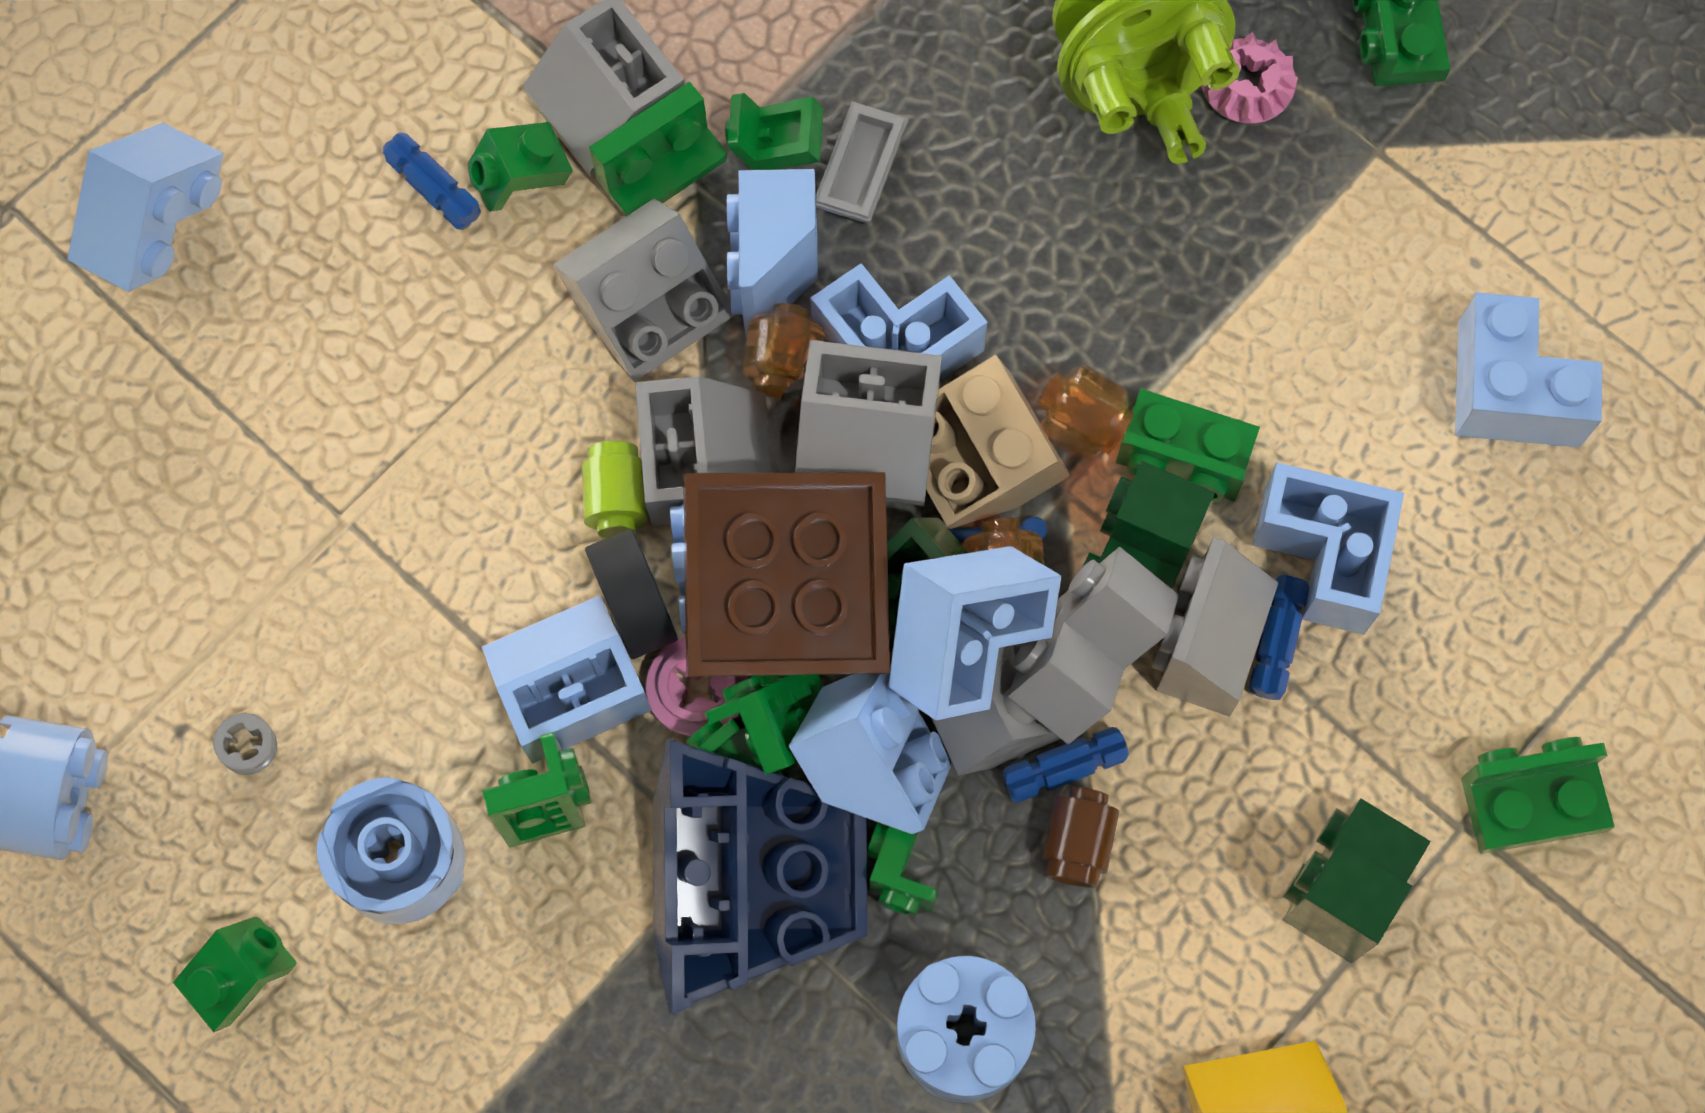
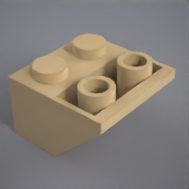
[926,355,1071,529]

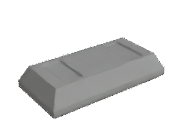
[816,101,908,224]

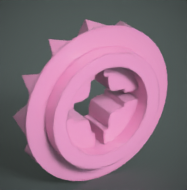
[1201,31,1298,123]
[646,637,749,738]

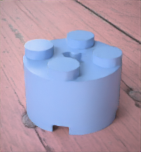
[0,715,108,860]
[317,777,465,924]
[897,956,1036,1103]

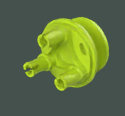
[1052,0,1240,164]

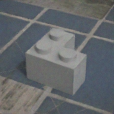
[1008,547,1179,744]

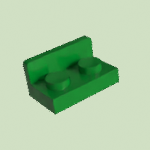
[1352,0,1450,87]
[589,81,727,217]
[1116,388,1260,502]
[704,675,823,775]
[482,732,592,848]
[1461,737,1615,854]

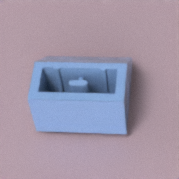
[727,169,818,336]
[482,595,651,764]
[789,664,951,834]

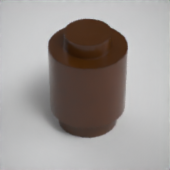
[1042,787,1120,888]

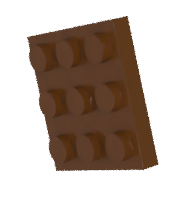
[683,472,890,677]

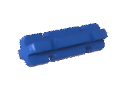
[382,132,481,230]
[1249,575,1309,700]
[1002,727,1129,802]

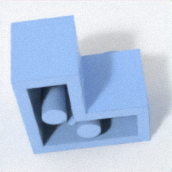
[67,122,224,292]
[810,263,988,381]
[1455,292,1602,448]
[1252,462,1404,635]
[889,546,1061,720]

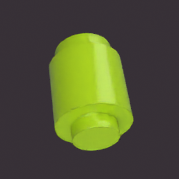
[582,441,648,538]

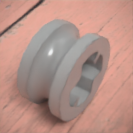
[213,713,277,775]

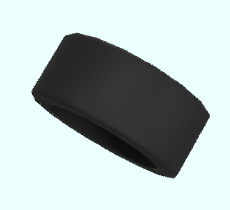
[585,529,678,659]

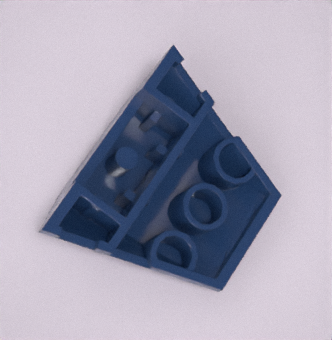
[653,739,868,1014]

